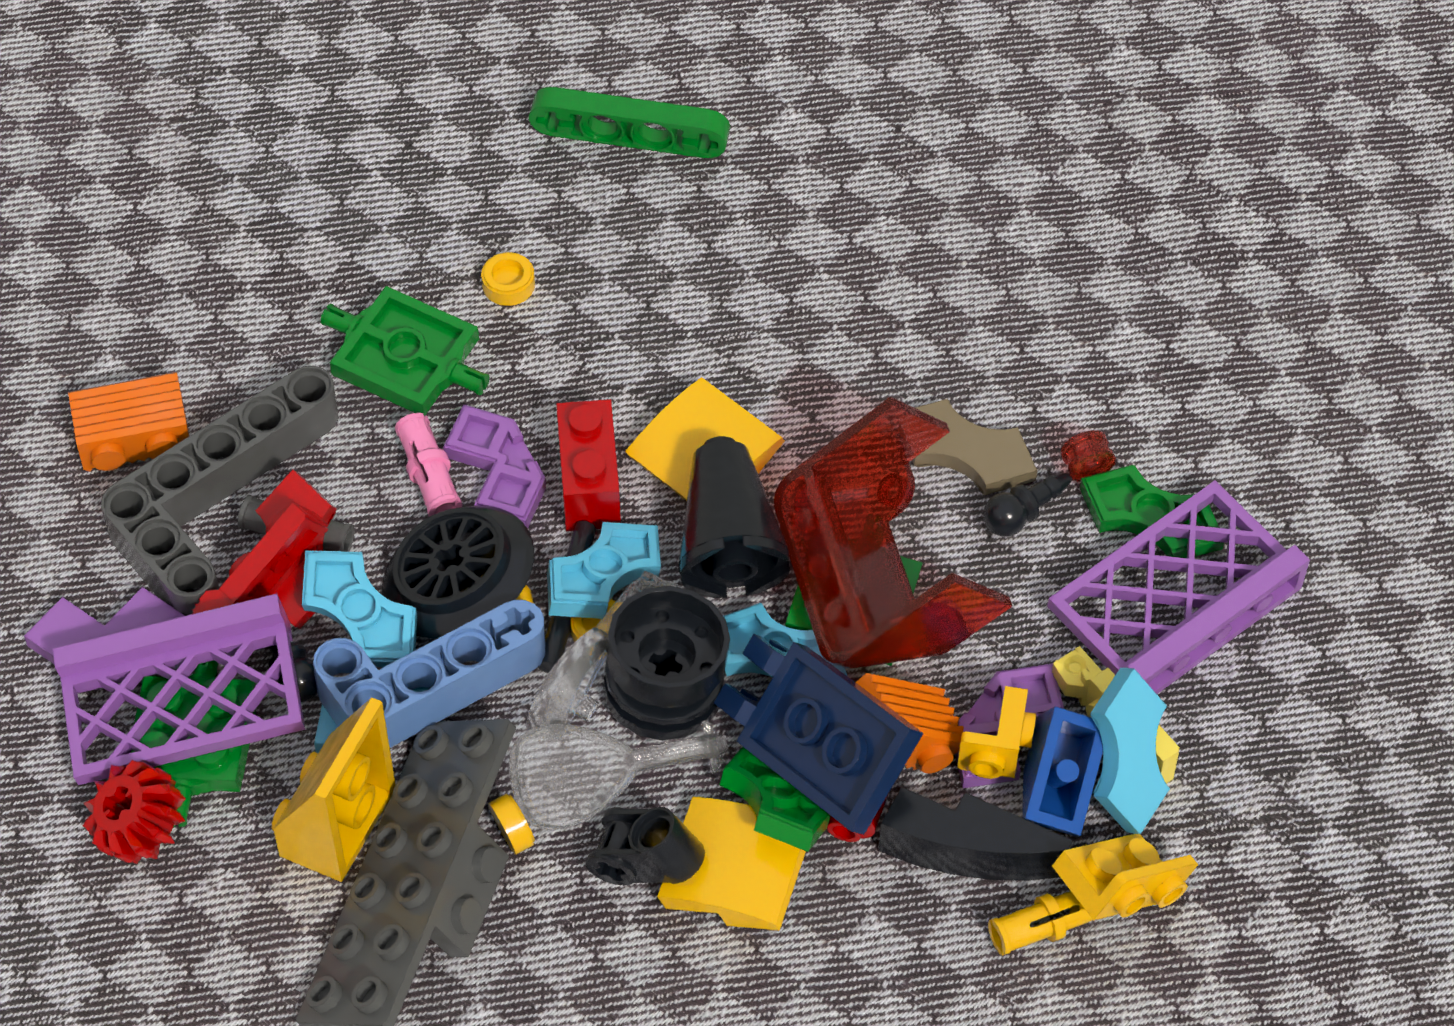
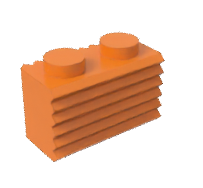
[68,372,190,472]
[856,673,964,774]

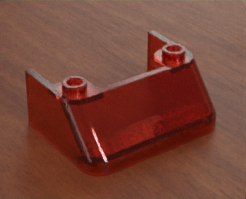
[774,397,1013,669]

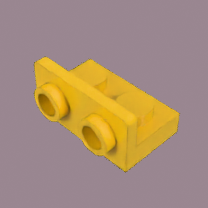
[1052,834,1198,920]

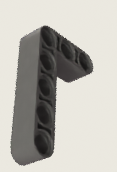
[101,366,339,616]

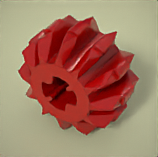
[82,760,186,864]

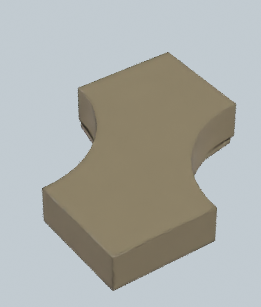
[896,399,1037,495]

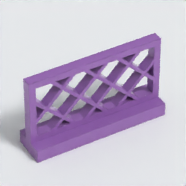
[1047,480,1310,694]
[52,594,306,785]

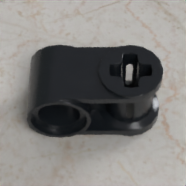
[586,807,705,886]

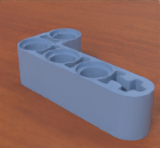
[313,600,545,748]

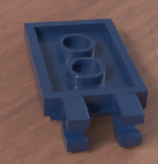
[714,634,923,835]

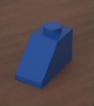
[1022,706,1103,837]

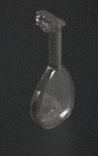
[526,571,684,741]
[509,720,729,830]

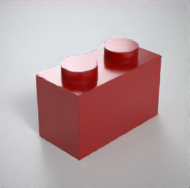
[556,399,621,532]

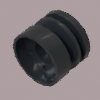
[603,586,730,741]

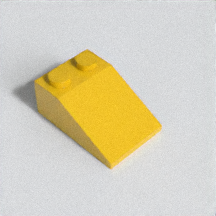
[272,697,396,883]

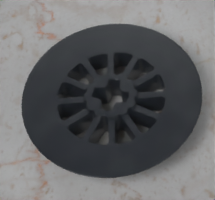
[382,506,534,638]

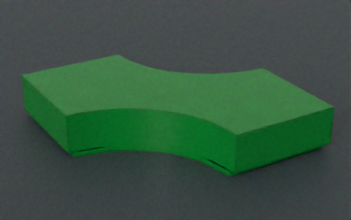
[1080,465,1224,558]
[720,747,831,852]

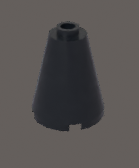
[678,436,791,598]

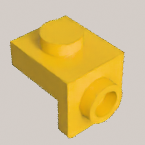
[957,686,1036,779]

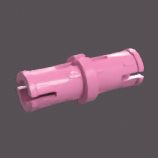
[395,413,462,517]

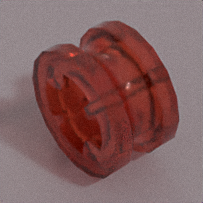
[1060,430,1116,482]

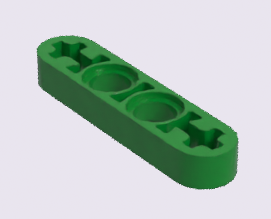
[528,87,731,158]

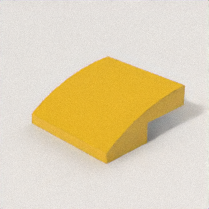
[625,377,785,501]
[657,796,806,931]

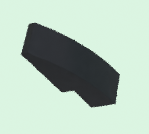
[879,787,1073,881]

